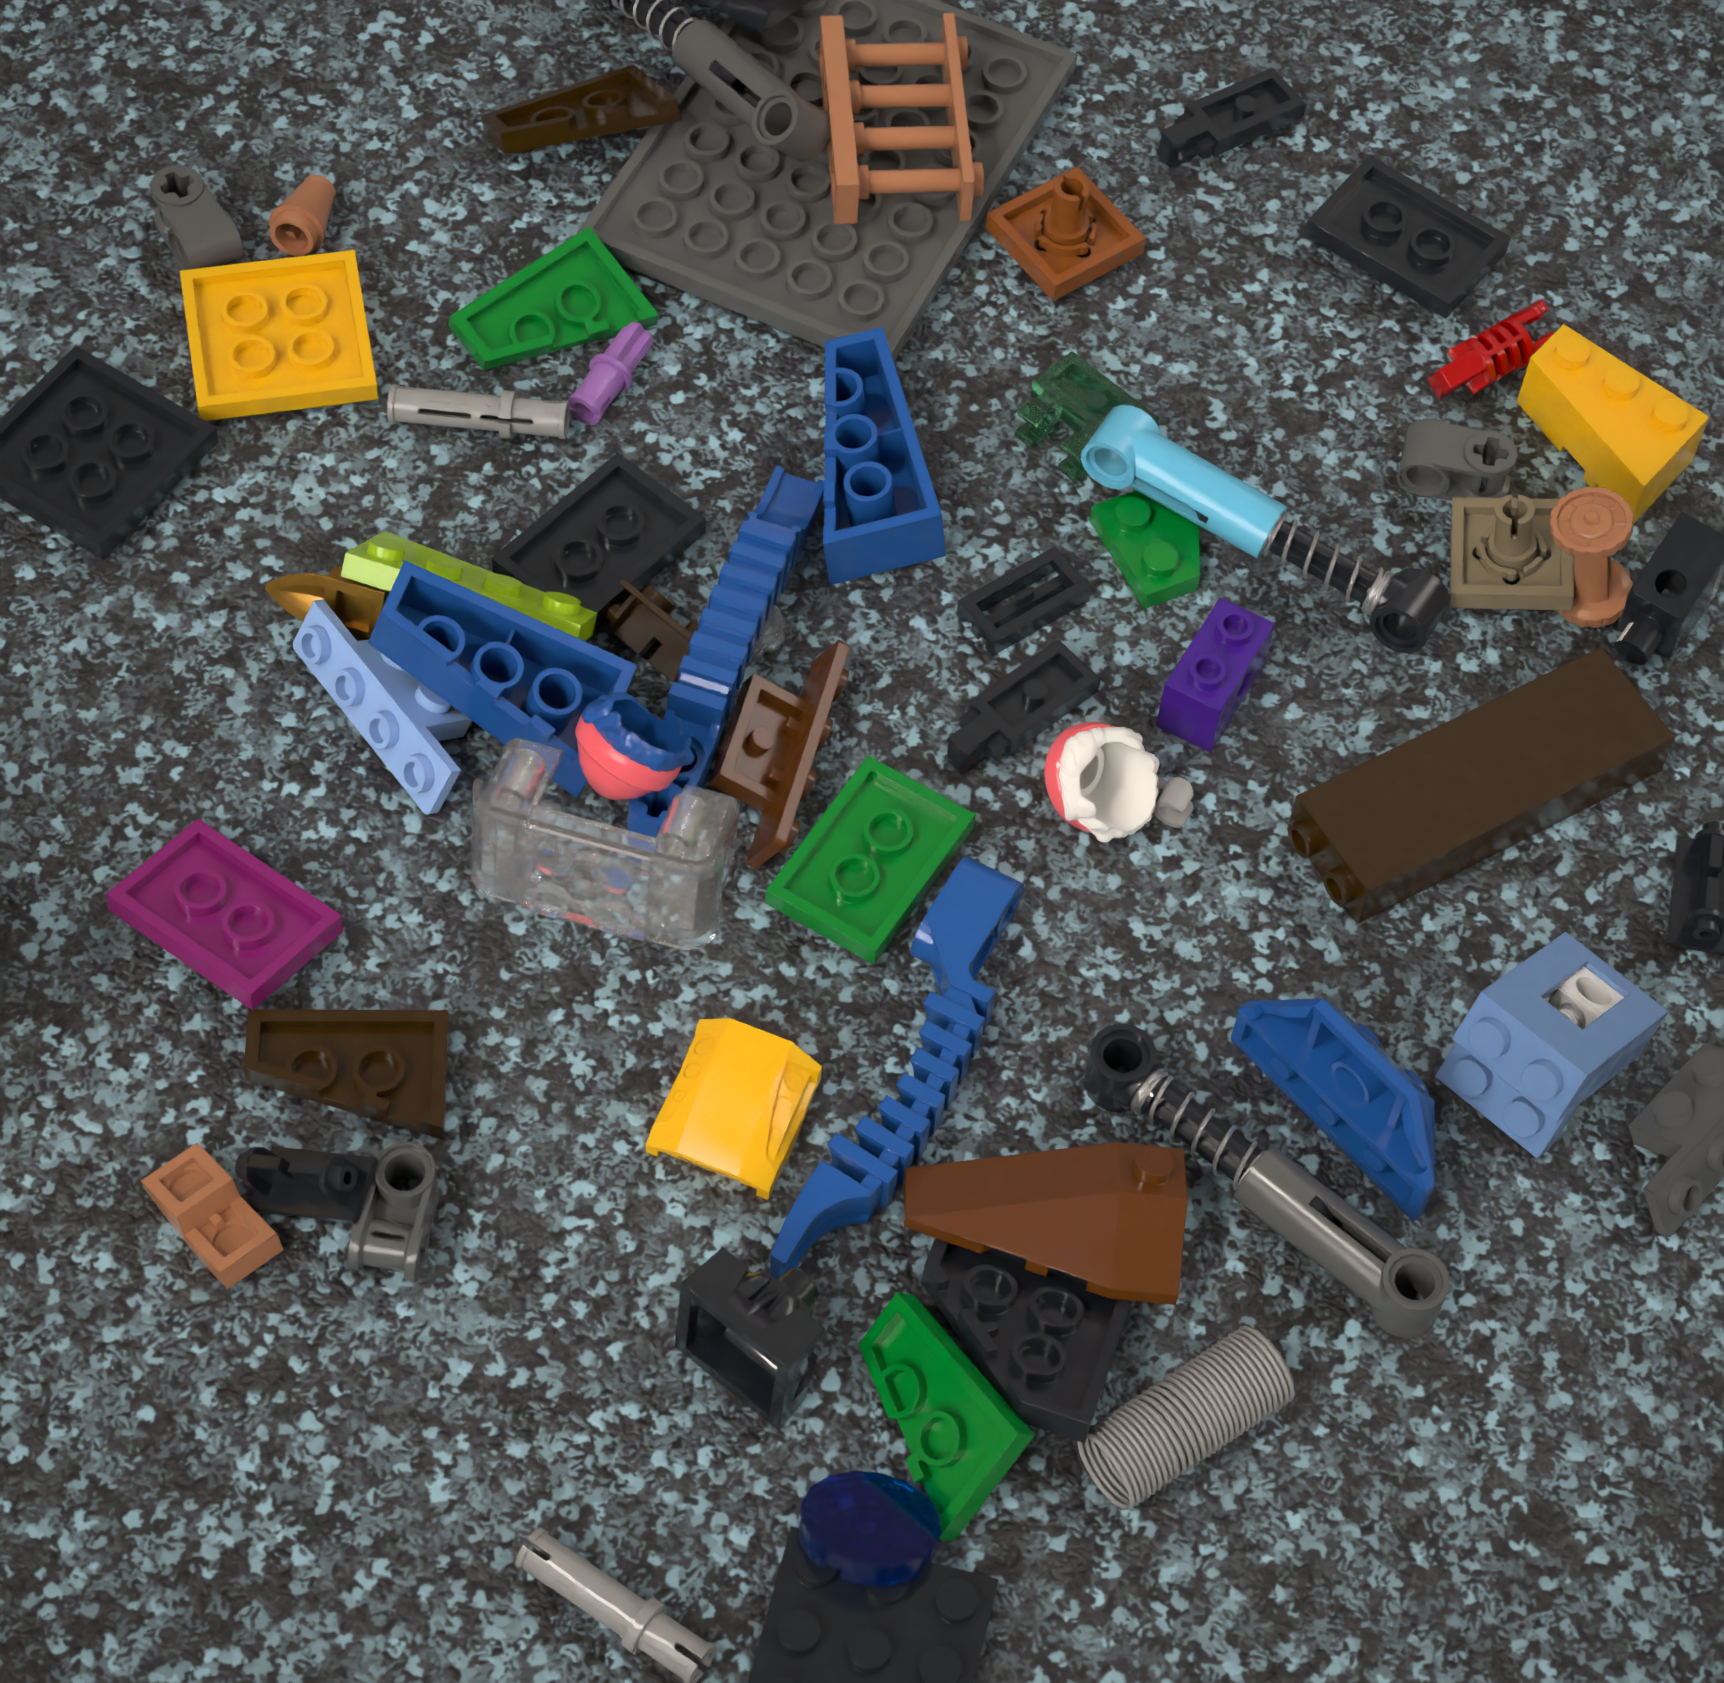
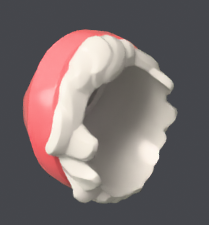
[1044,722,1160,842]

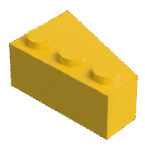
[1516,324,1709,524]

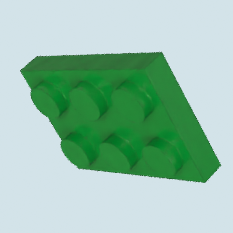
[765,755,976,965]

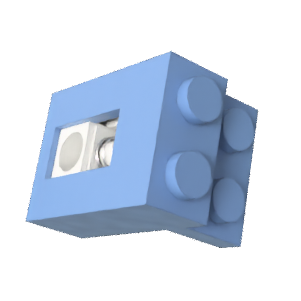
[1435,932,1669,1159]

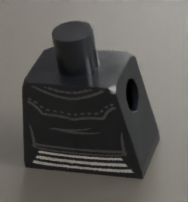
[1615,512,1724,665]

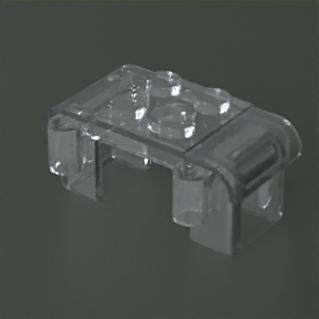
[471,738,739,950]

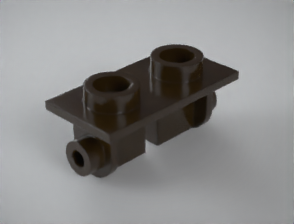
[603,579,699,682]

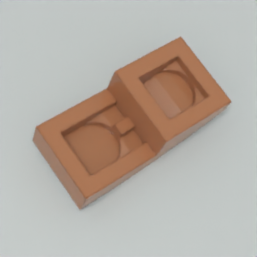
[141,1143,283,1289]

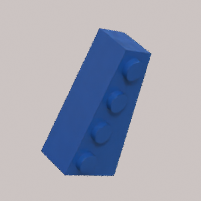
[823,327,946,585]
[368,560,637,798]

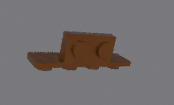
[709,640,850,869]

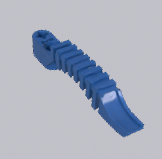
[625,466,824,862]
[769,856,1024,1279]

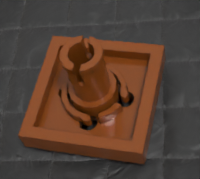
[985,166,1146,301]

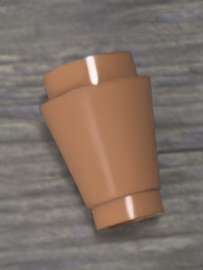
[269,175,336,256]

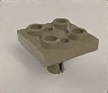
[1449,494,1574,610]

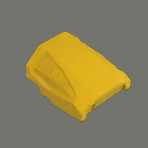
[646,1018,822,1200]

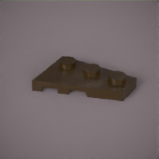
[480,64,681,154]
[244,1009,450,1140]

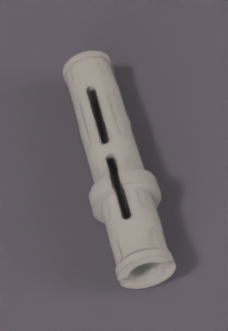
[387,384,570,439]
[515,1527,717,1683]

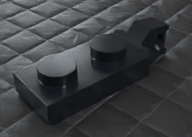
[1156,67,1306,168]
[944,640,1101,774]

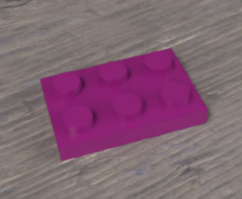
[106,819,343,1010]

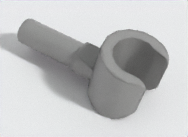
[1153,777,1194,828]

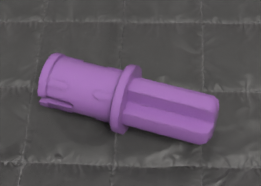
[567,322,653,426]

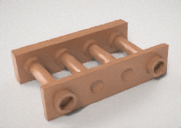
[818,13,984,224]

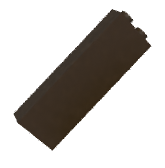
[1287,647,1675,924]

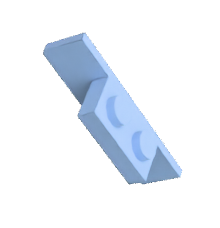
[293,599,472,815]

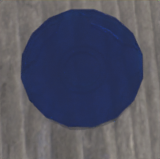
[798,1471,942,1586]

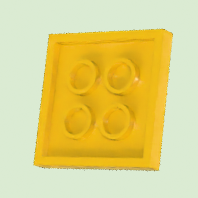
[180,250,378,421]

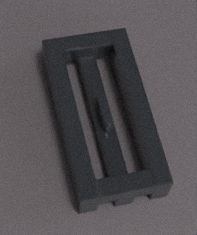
[956,546,1091,656]

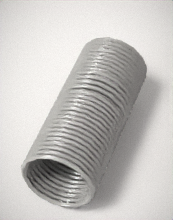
[1078,1326,1295,1510]

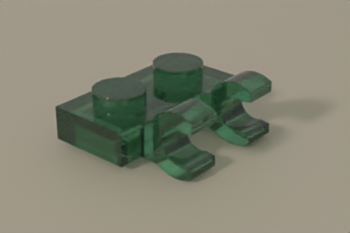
[1014,351,1159,482]

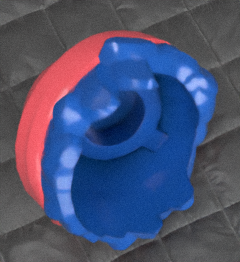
[575,692,694,800]

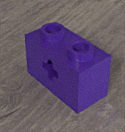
[1156,597,1275,753]

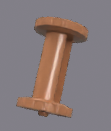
[1550,487,1633,628]

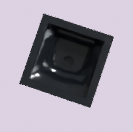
[675,1247,825,1431]

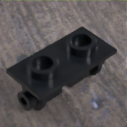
[1666,821,1724,956]
[235,1146,379,1224]

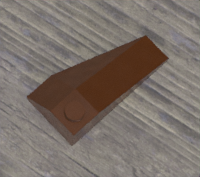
[903,1142,1188,1305]

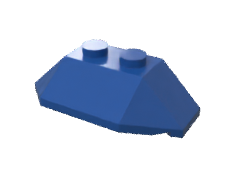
[1231,999,1435,1222]

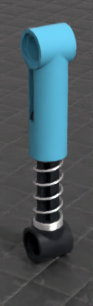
[1081,405,1450,654]

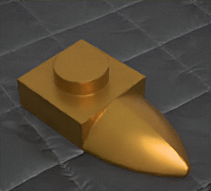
[265,566,390,641]

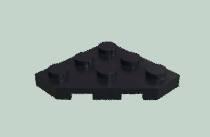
[921,1238,1132,1443]

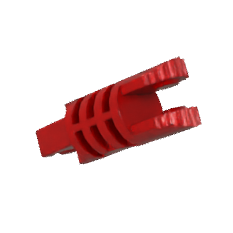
[1427,299,1555,399]

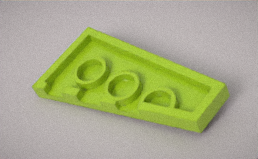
[340,531,597,641]

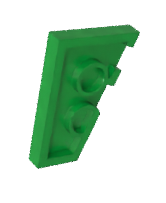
[448,226,660,370]
[858,1292,1035,1541]

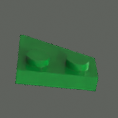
[1089,490,1200,609]

